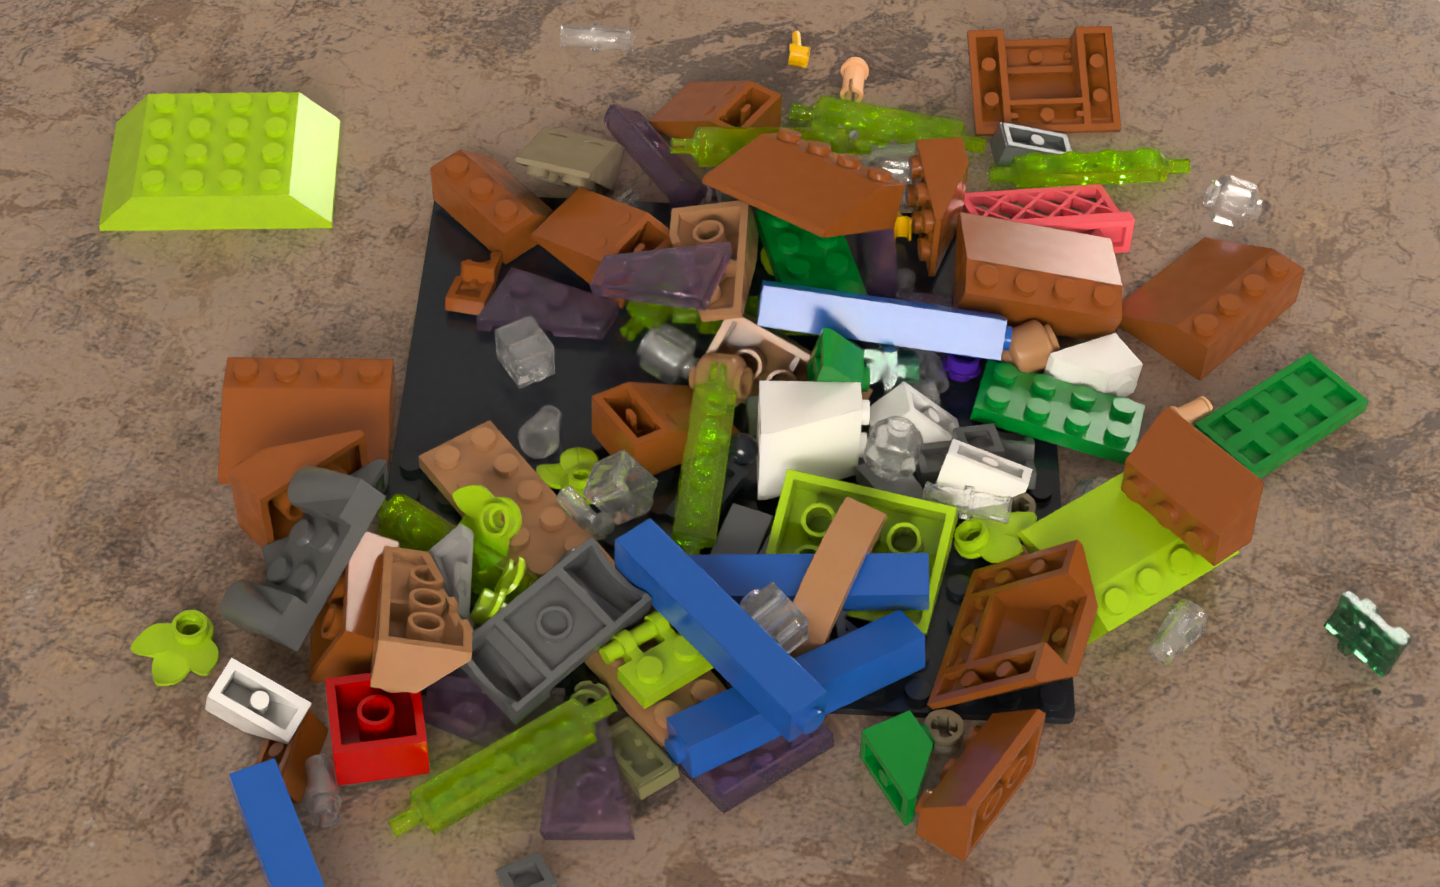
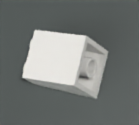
[756,380,870,500]

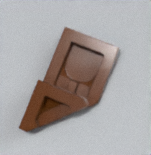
[445,251,503,316]

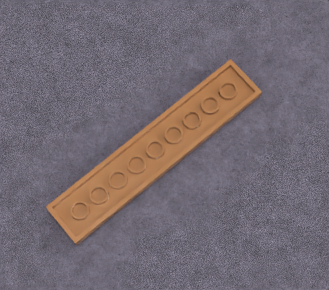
[419,420,727,752]

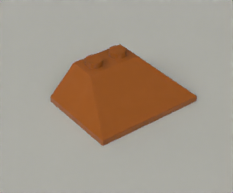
[967,26,1121,137]
[927,539,1098,710]

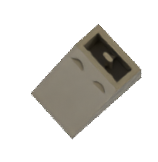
[515,126,625,195]

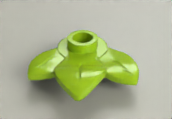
[536,447,621,506]
[452,485,522,570]
[954,500,1037,563]
[469,556,526,629]
[130,610,219,686]

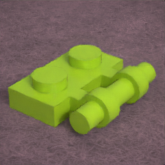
[599,610,714,709]

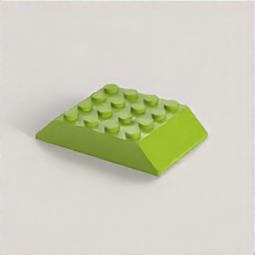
[99,92,341,231]

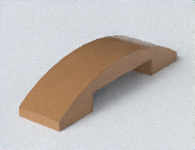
[777,496,888,658]

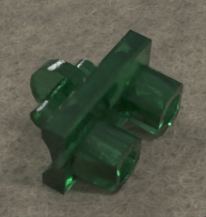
[862,343,919,393]
[1324,591,1411,677]

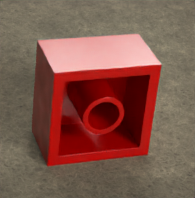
[325,673,430,786]

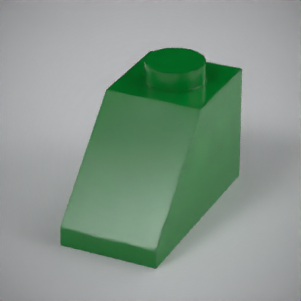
[806,328,870,393]
[859,710,935,826]

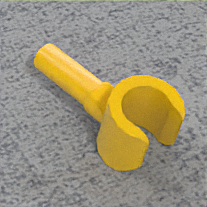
[788,31,810,68]
[889,210,912,242]

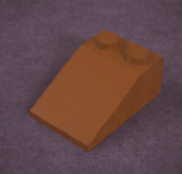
[228,430,369,548]

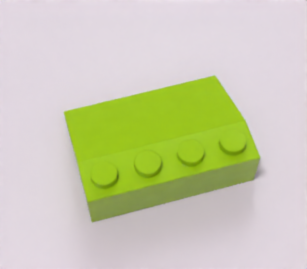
[766,469,958,635]
[1017,472,1239,645]

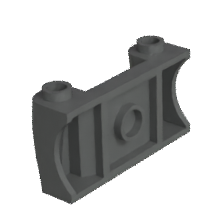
[221,465,386,652]
[461,537,652,725]

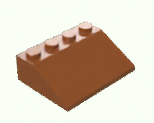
[702,128,906,238]
[953,212,1123,340]
[1118,237,1305,381]
[218,357,397,484]

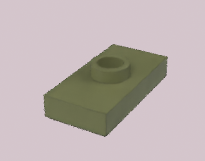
[591,716,680,800]

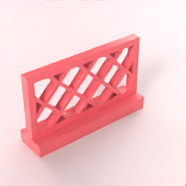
[963,184,1135,253]

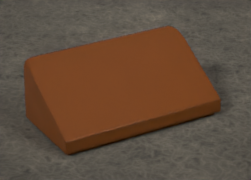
[255,710,328,803]

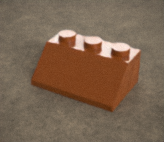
[430,149,554,264]
[1121,406,1264,566]
[308,531,399,683]
[915,709,1046,862]

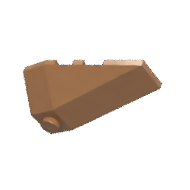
[669,200,759,322]
[706,312,873,404]
[370,546,472,693]

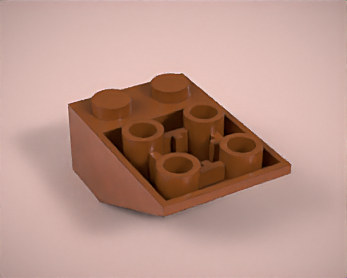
[647,81,782,162]
[905,137,969,277]
[530,187,674,309]
[592,382,740,483]

